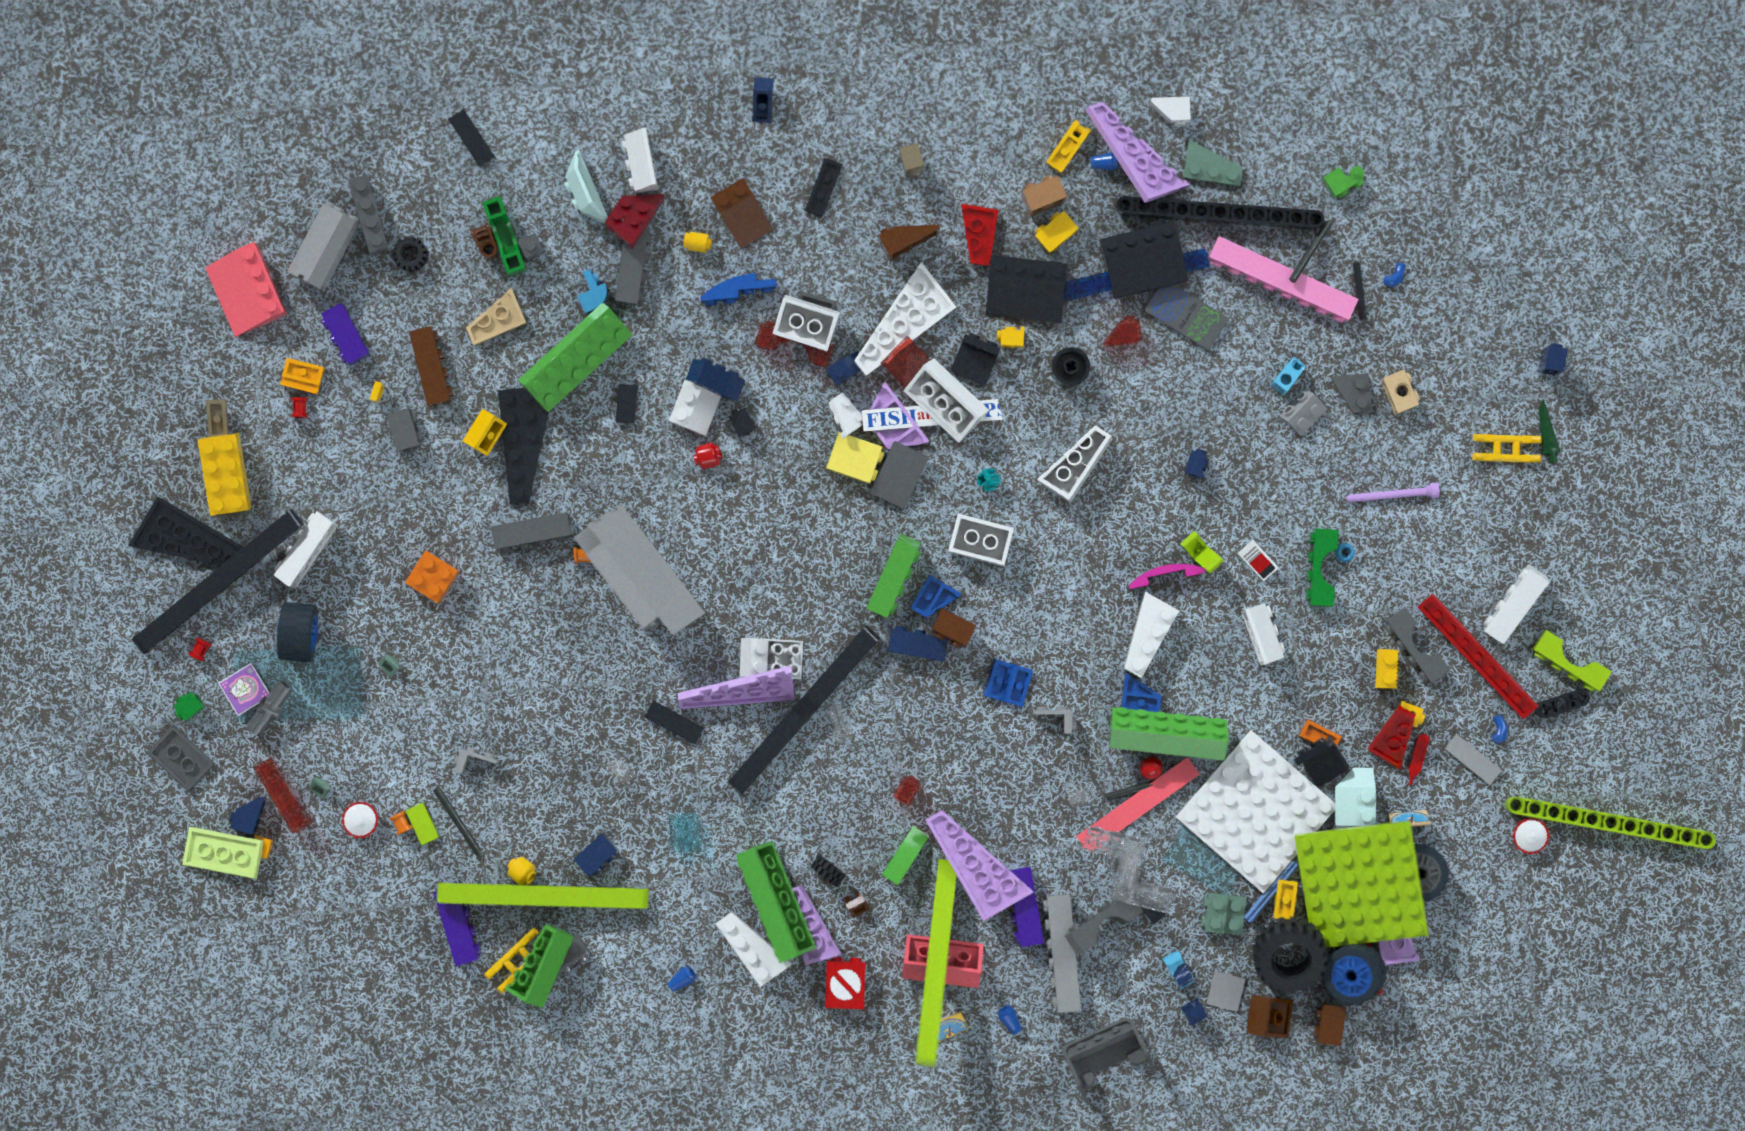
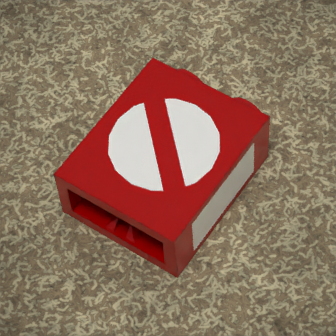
[825,957,866,1009]

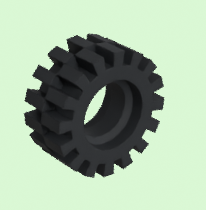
[392,236,428,272]
[810,854,847,887]

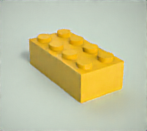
[197,433,252,516]

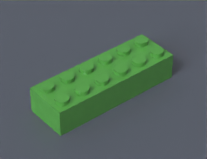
[518,303,633,412]
[1109,707,1228,761]
[735,841,817,963]

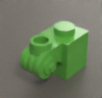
[1321,166,1366,199]

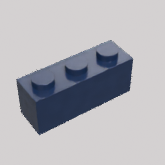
[685,357,745,402]
[887,626,948,662]

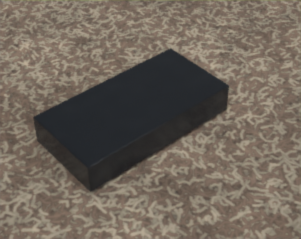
[615,384,638,424]

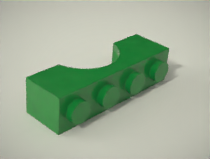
[482,196,527,277]
[1305,528,1339,607]

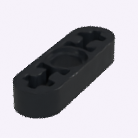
[1535,689,1590,718]

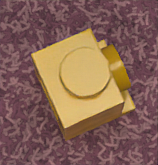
[997,327,1025,348]
[1398,701,1425,727]

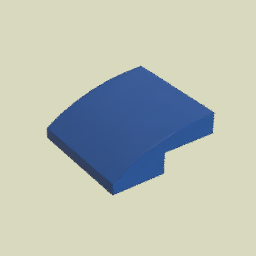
[983,659,1033,707]

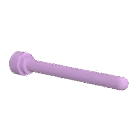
[1346,483,1440,502]

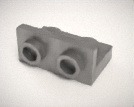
[558,933,590,976]

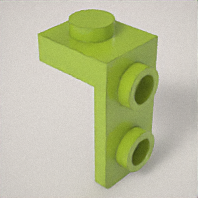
[1180,531,1224,573]

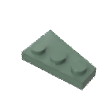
[1183,140,1243,187]

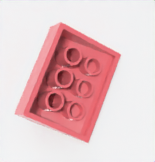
[205,242,288,337]

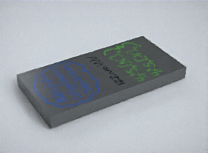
[1144,285,1229,351]

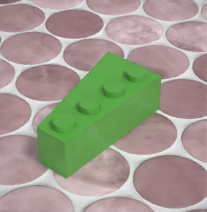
[505,925,574,1008]

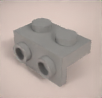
[1280,389,1327,436]

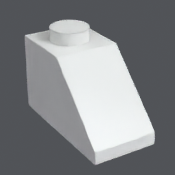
[1150,97,1190,126]

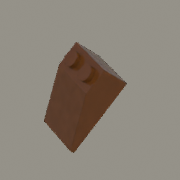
[710,178,773,249]
[878,225,940,261]

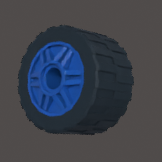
[277,602,318,662]
[1323,943,1387,1005]

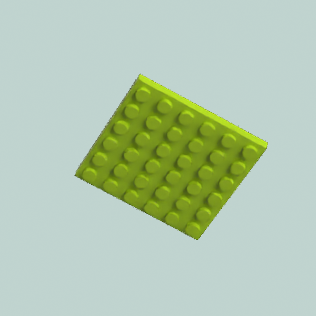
[1294,820,1429,947]

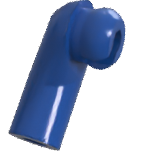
[1383,263,1406,287]
[1492,714,1508,744]

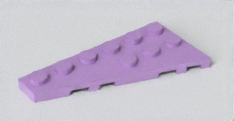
[1085,102,1190,203]
[678,666,795,709]
[926,810,1033,921]

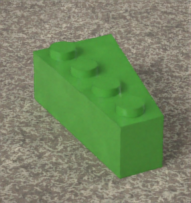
[866,534,921,618]

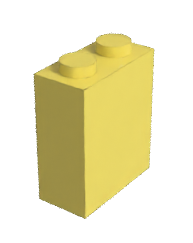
[826,432,885,484]

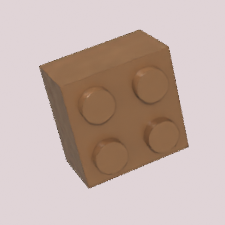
[1021,175,1067,217]

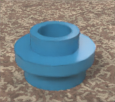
[1335,543,1355,562]

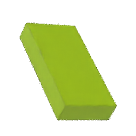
[405,802,440,846]

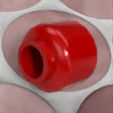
[693,442,723,470]

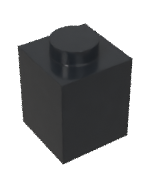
[728,407,756,438]

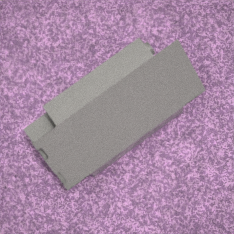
[574,504,705,635]

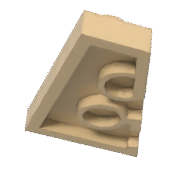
[466,288,527,346]

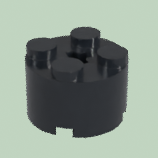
[1051,347,1090,388]

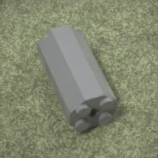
[287,202,360,292]

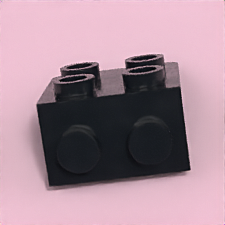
[951,333,1000,385]
[1294,736,1350,787]

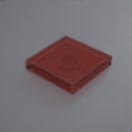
[881,336,930,388]

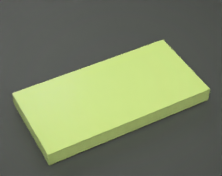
[182,827,264,879]

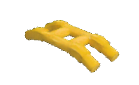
[1472,434,1542,463]
[484,928,538,994]

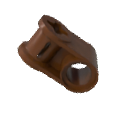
[470,222,499,261]

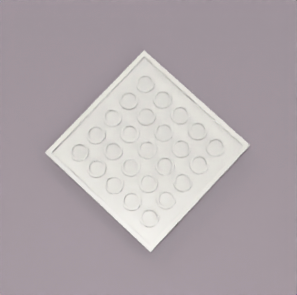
[1175,730,1335,893]

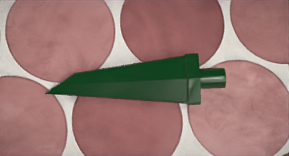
[1539,399,1560,464]

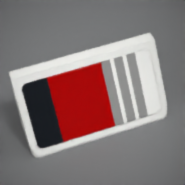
[1237,540,1279,582]

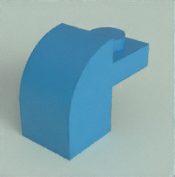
[577,269,608,315]

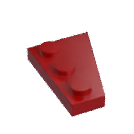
[961,204,998,267]
[1368,705,1416,769]

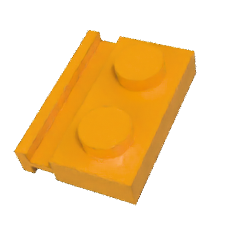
[280,358,325,395]

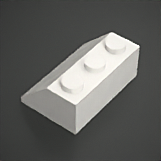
[622,128,658,194]
[772,295,841,351]
[669,370,721,436]
[1241,603,1285,666]

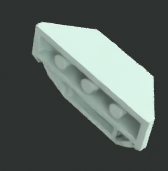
[564,150,608,223]
[1335,768,1376,829]

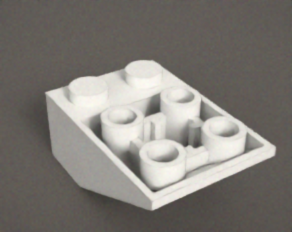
[740,638,803,679]

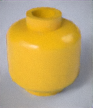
[507,857,536,885]

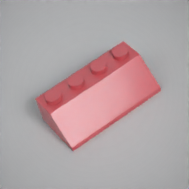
[902,934,984,988]

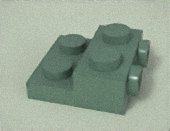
[1201,892,1246,935]

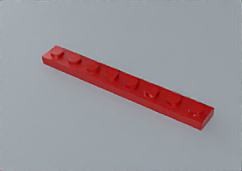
[1418,593,1539,719]

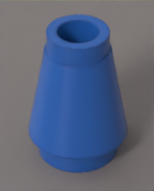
[1091,152,1119,171]
[667,966,697,992]
[997,1005,1022,1035]

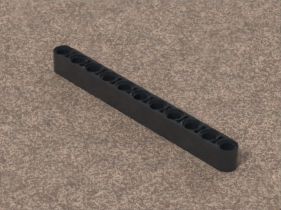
[1115,196,1325,230]
[131,509,304,655]
[728,625,881,795]

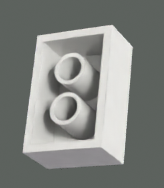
[948,514,1014,567]

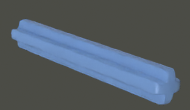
[1244,860,1299,923]

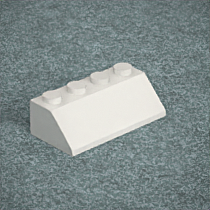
[904,359,989,443]
[274,511,338,589]

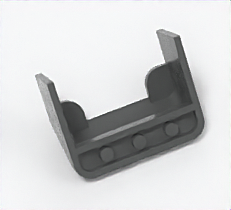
[1062,1018,1157,1105]

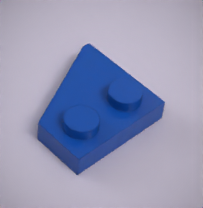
[910,575,962,618]
[1121,674,1162,712]

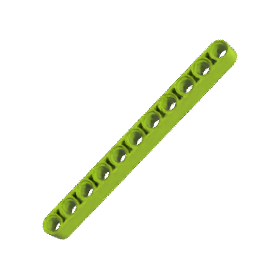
[1505,797,1716,849]
[915,859,957,1068]
[437,883,649,909]

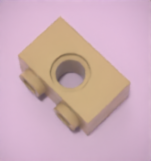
[1381,370,1420,415]

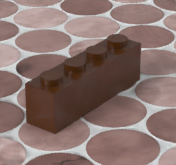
[409,326,454,407]

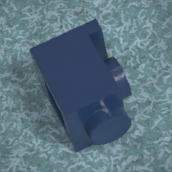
[1184,449,1209,479]
[1181,998,1208,1026]

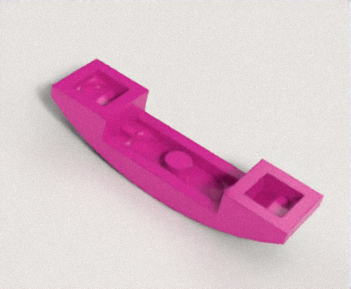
[1128,564,1205,590]

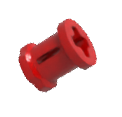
[291,397,308,418]
[188,637,212,662]

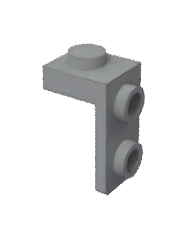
[1033,707,1076,734]
[453,746,500,773]

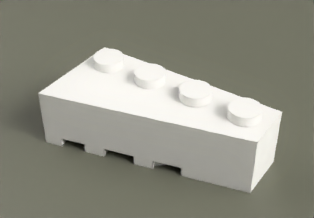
[1037,426,1112,503]
[1483,564,1549,644]
[1123,592,1179,678]
[716,911,792,987]

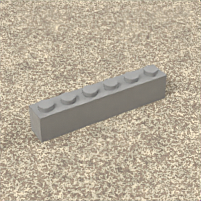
[1043,894,1081,1013]

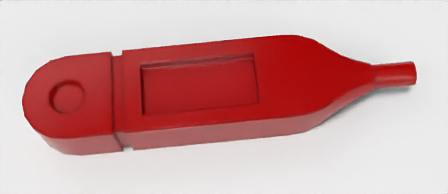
[1408,734,1429,785]

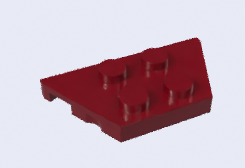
[605,194,664,250]

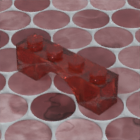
[754,321,835,368]
[253,758,313,834]

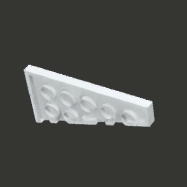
[854,262,956,377]

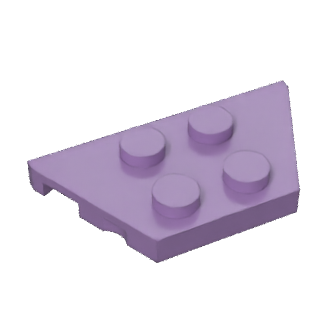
[870,382,929,450]

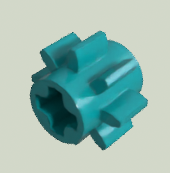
[977,468,1001,491]

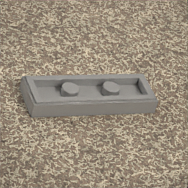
[1444,734,1502,785]

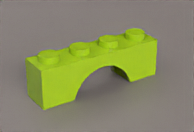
[1531,630,1612,693]

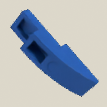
[700,273,777,306]

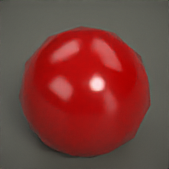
[1139,756,1163,780]

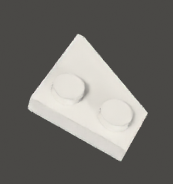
[828,392,863,439]

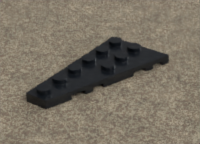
[498,388,549,505]
[128,496,244,565]

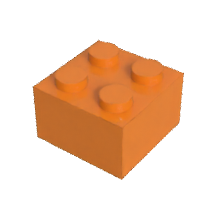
[405,550,460,604]

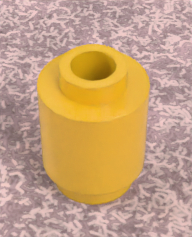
[683,232,712,253]

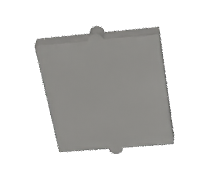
[1206,971,1245,1012]

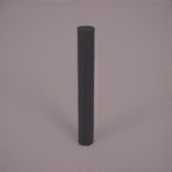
[1353,262,1367,320]

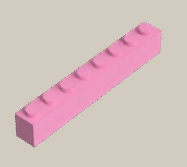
[1208,236,1358,323]

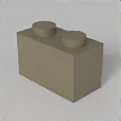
[899,143,924,178]

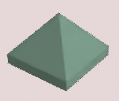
[378,654,400,678]
[309,777,330,799]

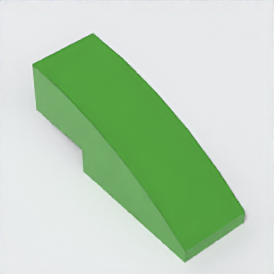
[882,826,929,885]

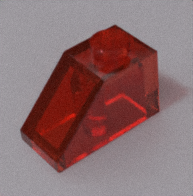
[1103,316,1142,347]
[892,775,921,806]

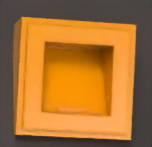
[254,835,274,859]

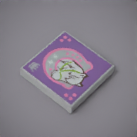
[218,663,270,716]

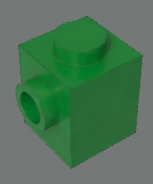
[173,692,206,721]

